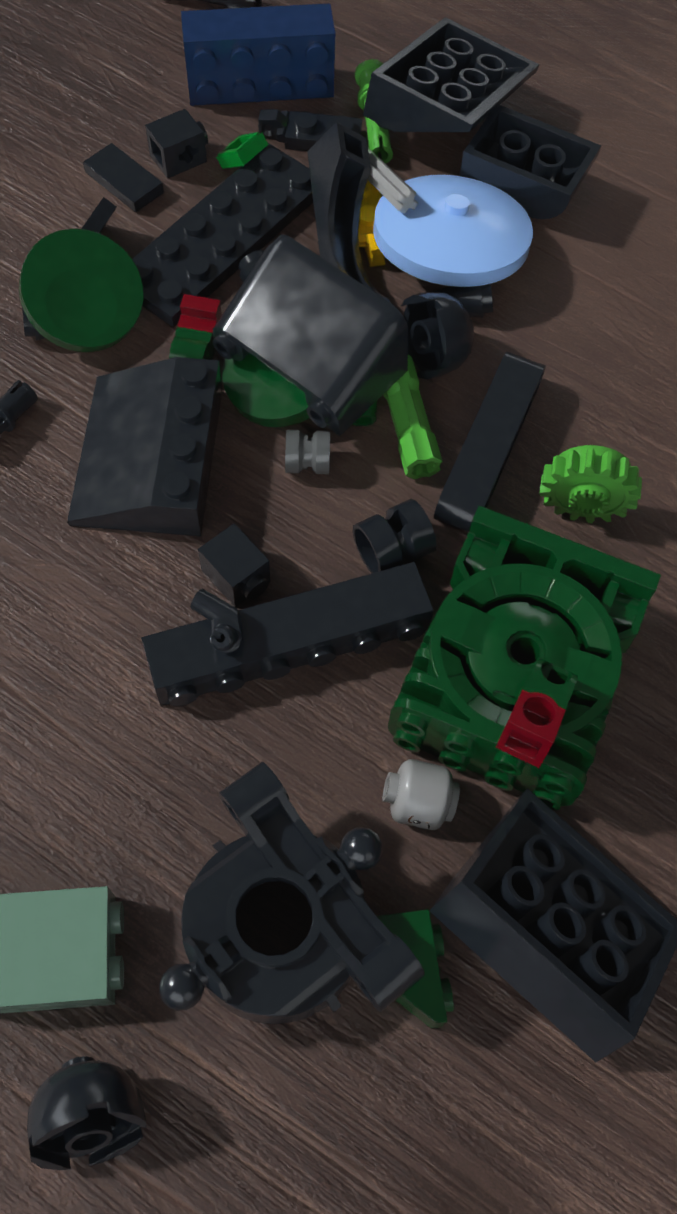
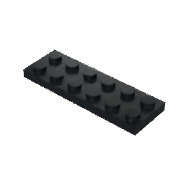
[132,143,313,328]

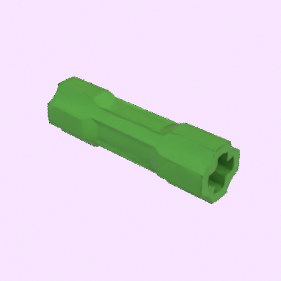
[383,355,443,479]

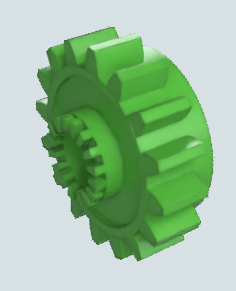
[540,445,642,523]

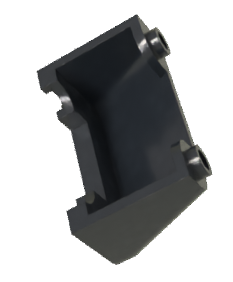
[213,235,408,436]

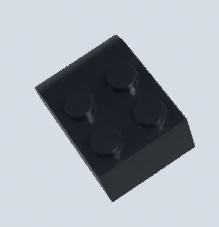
[460,105,601,219]

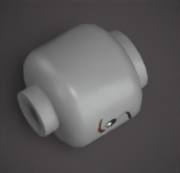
[382,759,460,830]

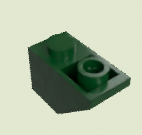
[376,909,454,1028]

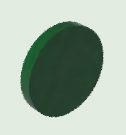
[19,229,143,352]
[222,353,310,427]

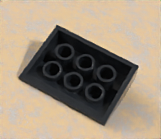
[363,17,539,132]
[67,357,222,536]
[430,788,677,1062]

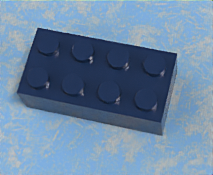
[181,3,336,106]

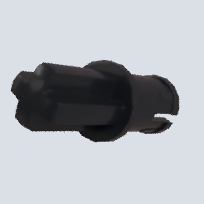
[0,380,38,434]

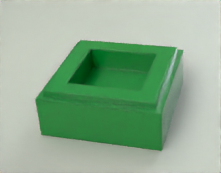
[216,132,269,169]

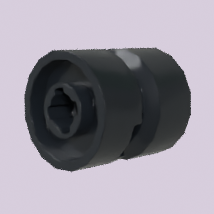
[352,499,437,574]

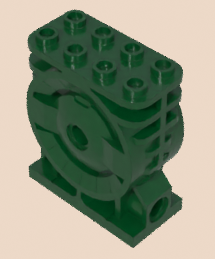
[388,506,661,810]

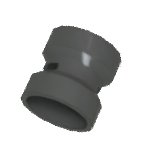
[285,430,330,474]

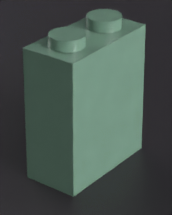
[0,886,124,1014]

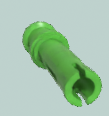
[354,59,393,164]

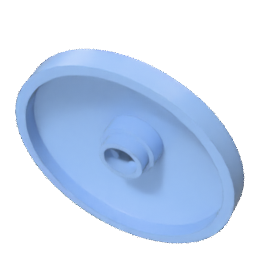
[373,175,533,287]

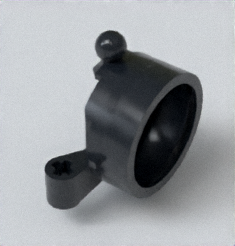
[159,762,425,1024]

